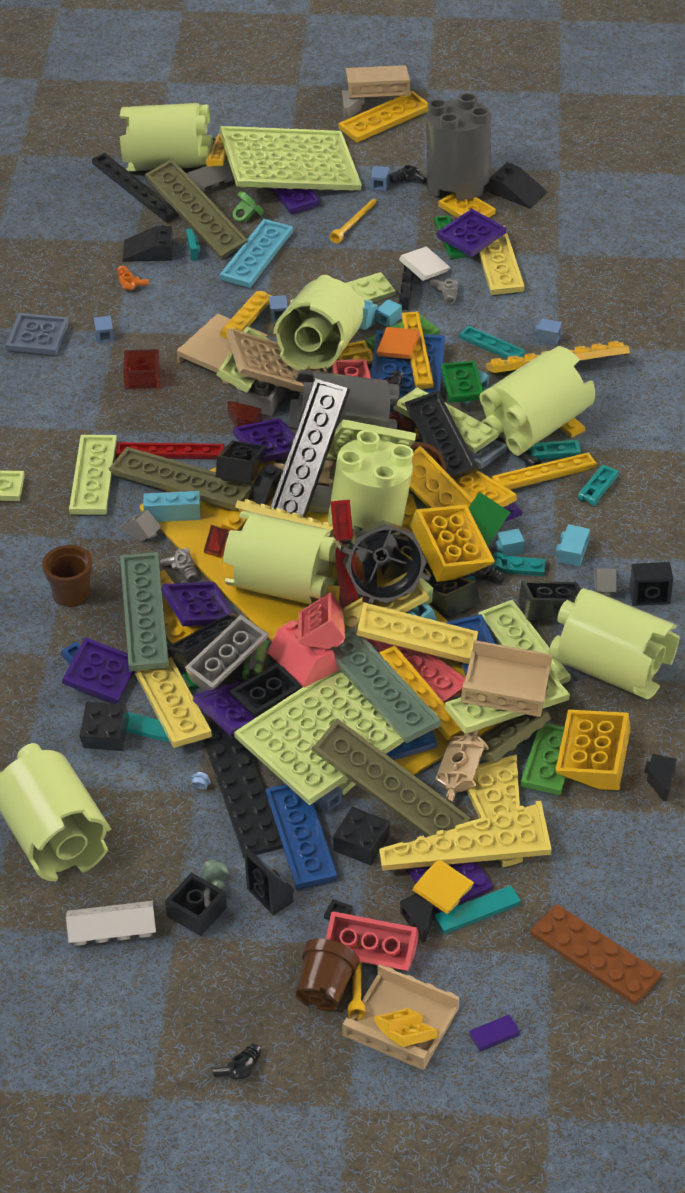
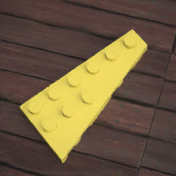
[466,754,523,868]

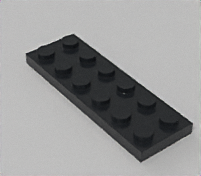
[405,390,478,480]

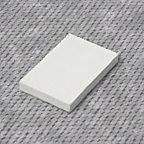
[399,247,450,281]

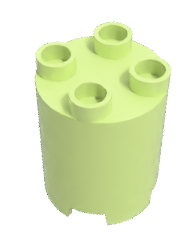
[120,103,213,171]
[273,275,365,371]
[479,346,595,456]
[327,430,413,536]
[223,511,338,605]
[549,588,680,699]
[0,743,111,882]

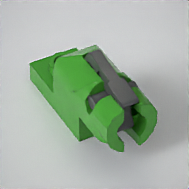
[242,640,269,681]

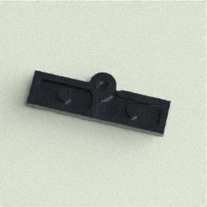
[399,265,414,310]

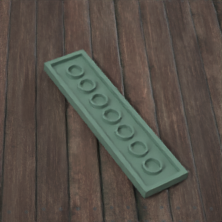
[120,552,169,671]
[330,627,441,743]

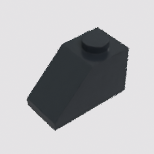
[248,464,283,505]
[644,754,677,802]
[400,893,435,943]

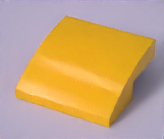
[337,340,373,364]
[412,859,474,914]
[374,1008,437,1047]

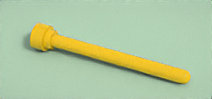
[329,199,377,244]
[348,940,366,1020]

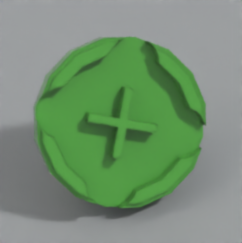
[233,191,264,223]

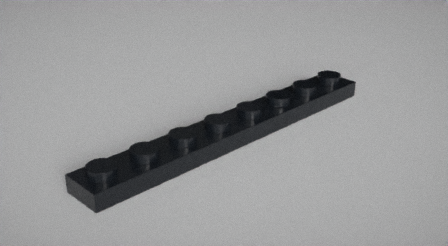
[92,153,179,222]

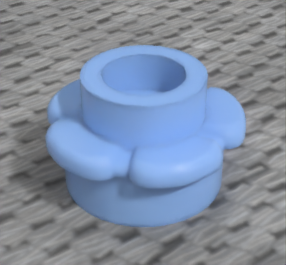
[191,772,211,790]

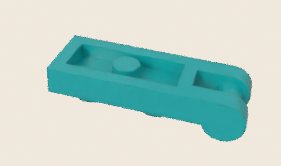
[528,440,581,460]
[578,464,619,506]
[492,552,546,577]

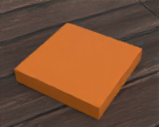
[376,327,420,359]

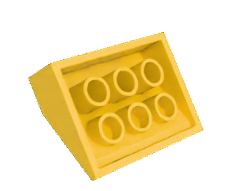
[410,505,495,582]
[556,710,630,790]

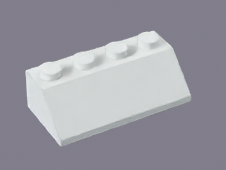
[66,901,156,946]

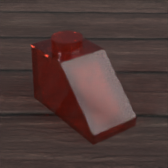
[227,401,262,427]

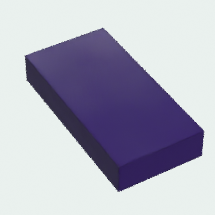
[469,1015,520,1052]

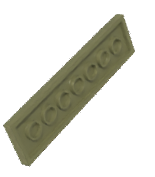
[145,159,248,260]
[109,447,254,511]
[312,718,470,837]

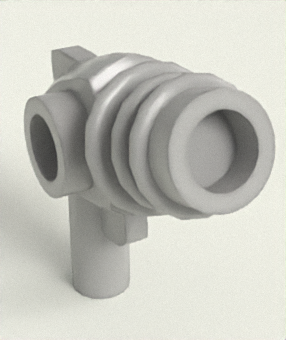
[429,279,458,305]
[160,547,198,582]

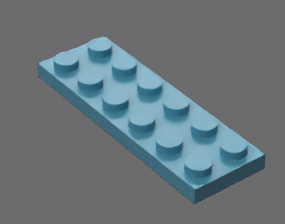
[220,219,293,288]

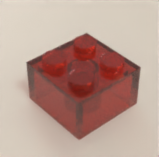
[123,349,160,389]

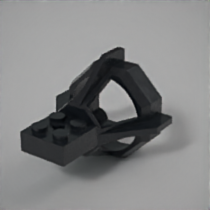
[337,520,431,604]

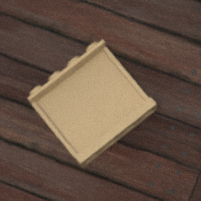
[346,65,410,98]
[177,314,268,385]
[461,640,553,717]
[342,964,459,1070]

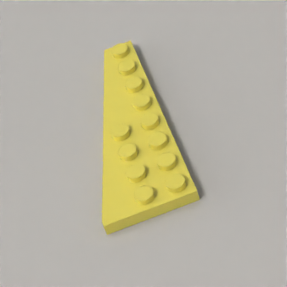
[379,801,551,871]

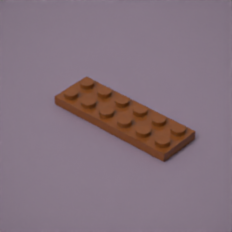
[530,904,662,1005]

